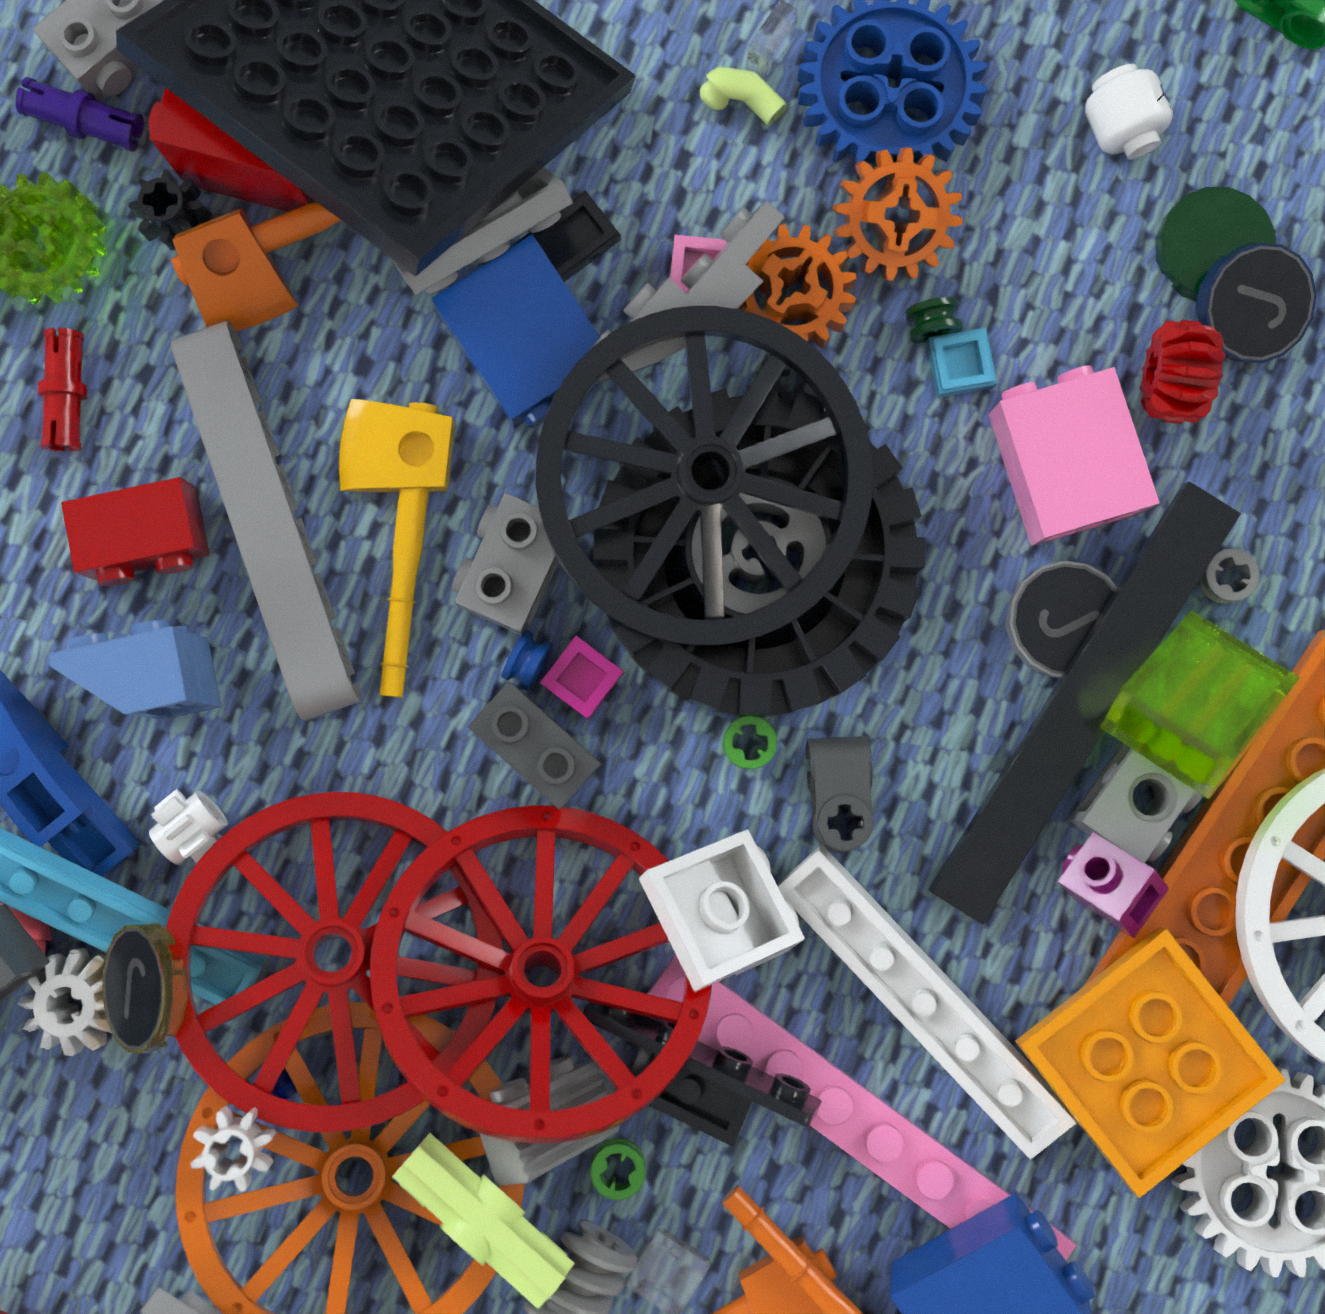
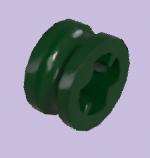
[905,297,963,343]

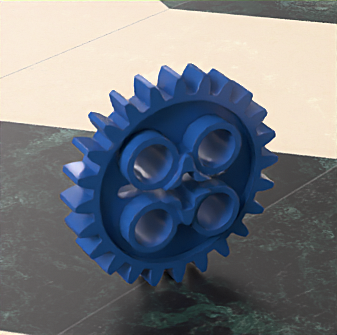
[797,0,988,180]

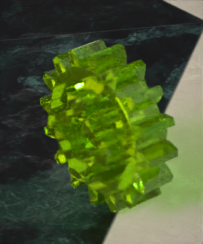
[0,172,108,305]

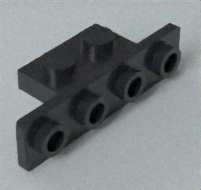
[582,1002,822,1147]

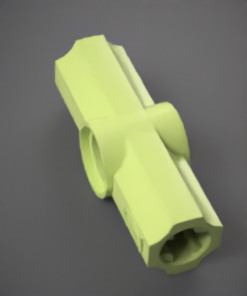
[392,1133,575,1309]

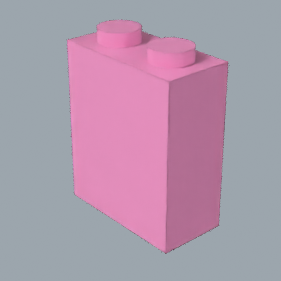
[988,365,1160,546]

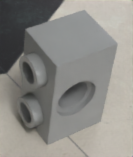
[1068,723,1213,863]

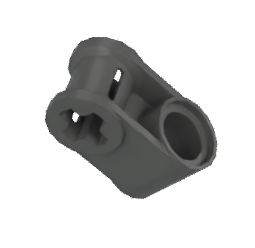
[806,736,873,853]

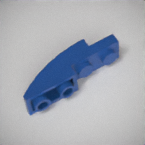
[0,670,141,877]

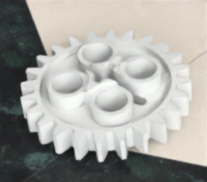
[1171,1066,1325,1278]

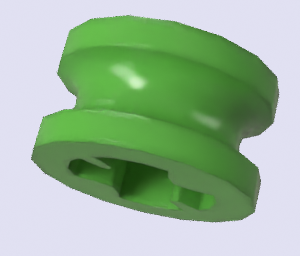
[722,715,777,770]
[590,1138,646,1201]

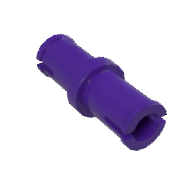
[16,77,144,152]

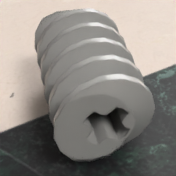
[523,1219,637,1314]

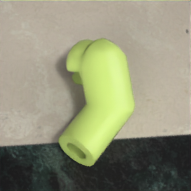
[699,67,788,126]

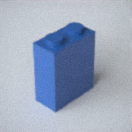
[431,234,603,428]
[889,1193,1095,1314]

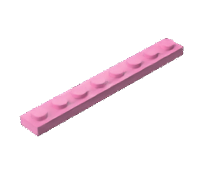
[647,954,1077,1260]

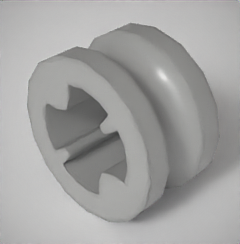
[1198,548,1260,604]

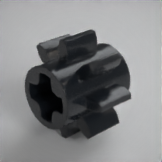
[129,170,210,250]

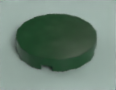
[1155,187,1276,302]

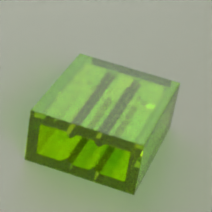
[1100,610,1300,800]

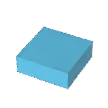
[926,328,997,398]

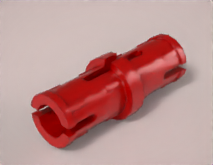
[37,328,88,451]

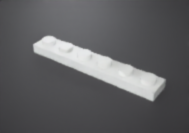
[777,844,1077,1160]

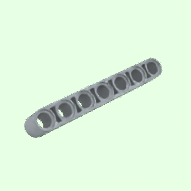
[171,320,362,722]

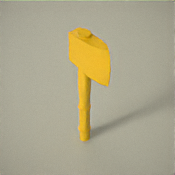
[339,399,456,698]

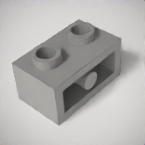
[32,0,164,102]
[452,492,559,635]

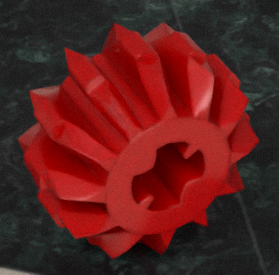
[1139,320,1226,424]

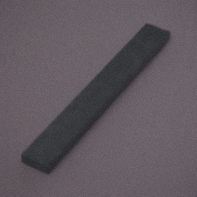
[928,481,1241,924]

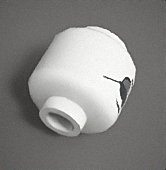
[1085,64,1173,159]

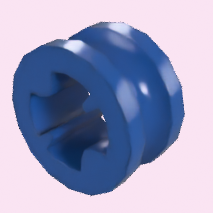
[501,630,553,691]

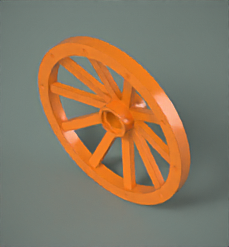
[175,1002,525,1314]

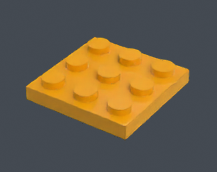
[1015,927,1286,1198]

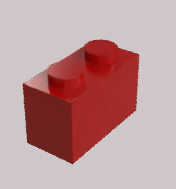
[61,477,210,586]

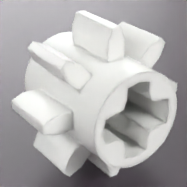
[149,789,228,865]
[190,1106,276,1192]

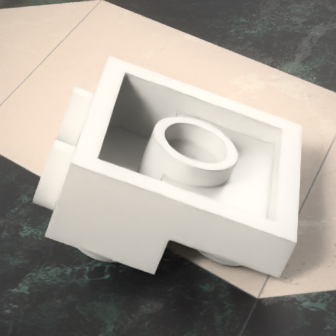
[639,829,805,992]

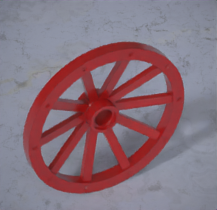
[160,792,503,1132]
[370,805,712,1144]

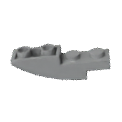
[590,201,785,383]

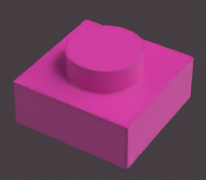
[540,635,624,720]

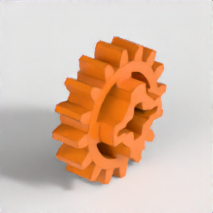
[832,147,963,281]
[737,224,857,349]

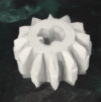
[17,948,114,1056]

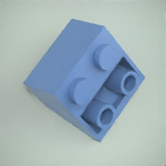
[47,620,222,720]

